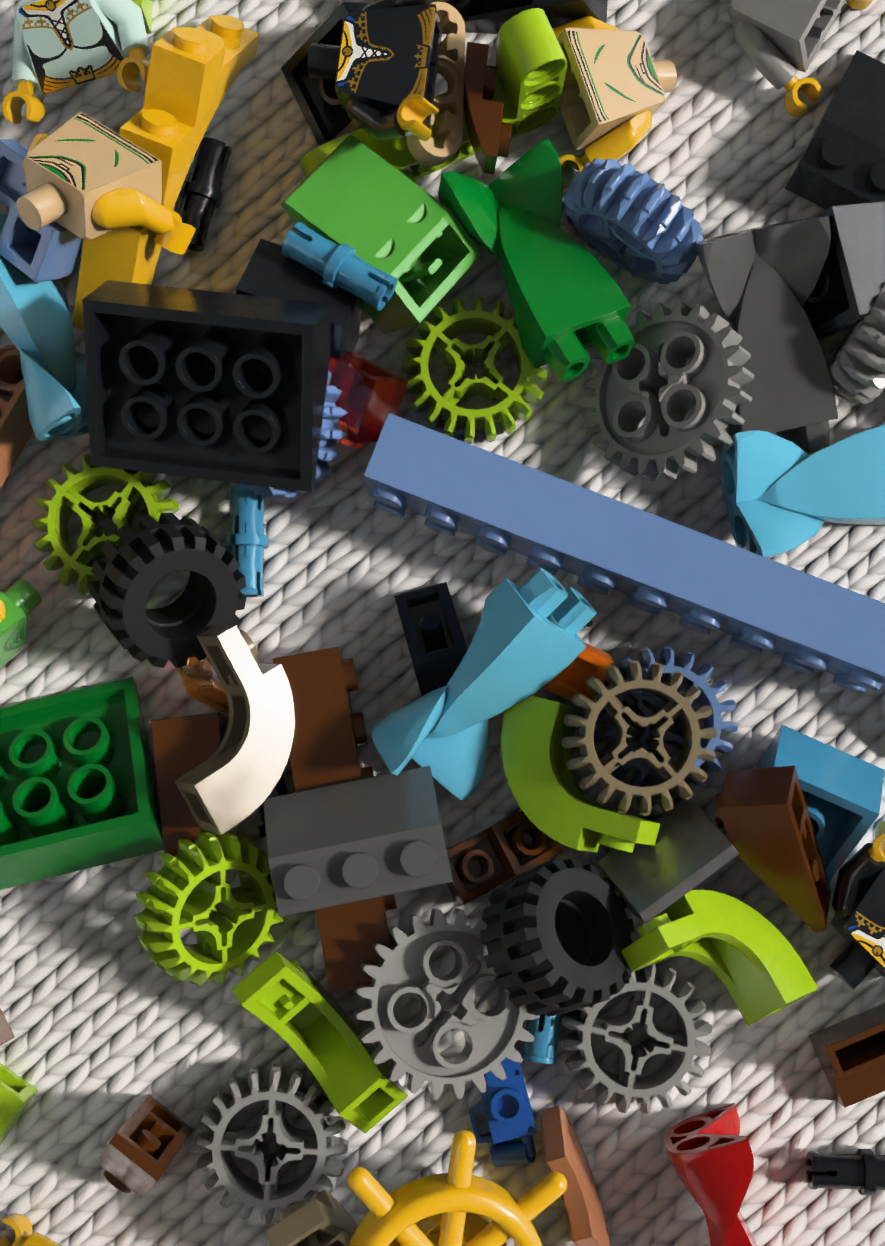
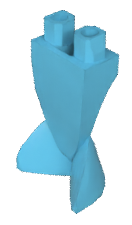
[0,214,89,441]
[720,425,885,558]
[372,567,597,801]

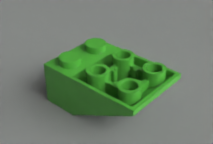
[281,135,482,334]

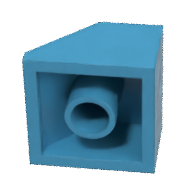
[727,725,884,882]

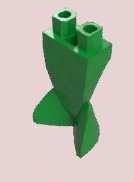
[438,139,635,382]

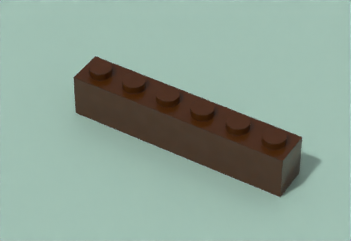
[273,647,397,994]

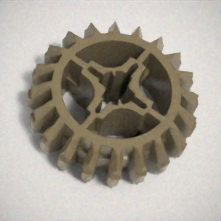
[562,661,717,816]

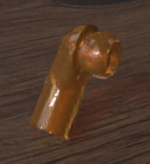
[177,656,229,715]

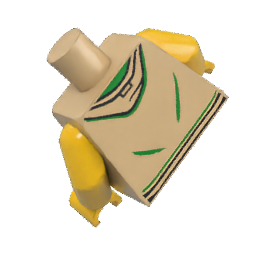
[553,16,677,193]
[16,112,196,255]

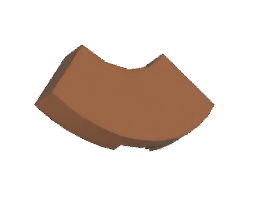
[540,1105,611,1246]

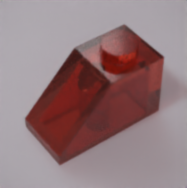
[329,352,408,448]

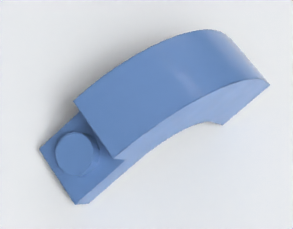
[0,139,84,282]

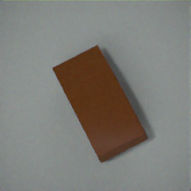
[464,42,512,175]
[446,810,563,906]

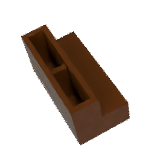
[808,1003,885,1108]

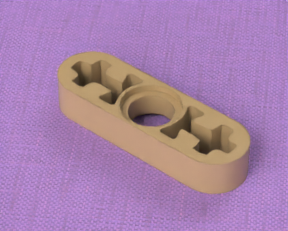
[407,2,465,166]

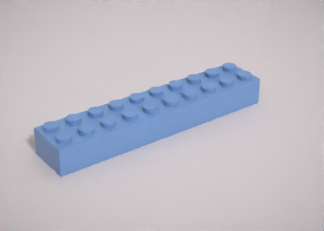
[364,413,885,694]

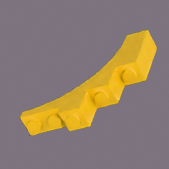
[72,15,260,331]

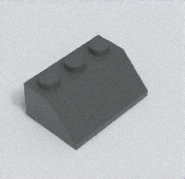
[263,766,453,917]

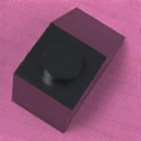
[394,582,468,696]

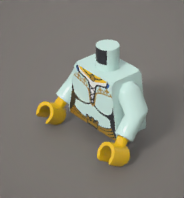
[2,0,150,124]

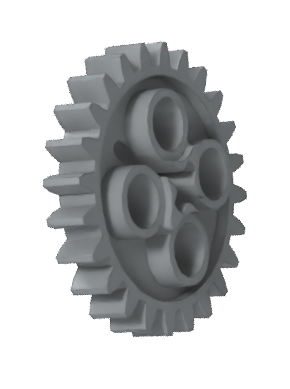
[582,301,754,481]
[354,908,540,1100]

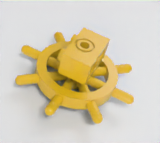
[347,1130,567,1246]

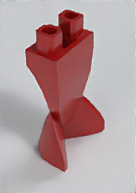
[664,1103,757,1246]

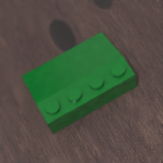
[0,677,164,890]

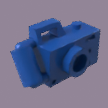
[468,1057,537,1167]

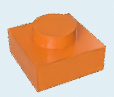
[542,643,615,701]

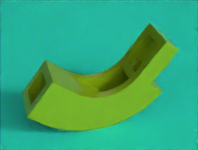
[501,695,660,853]
[621,890,818,1026]
[232,951,408,1134]

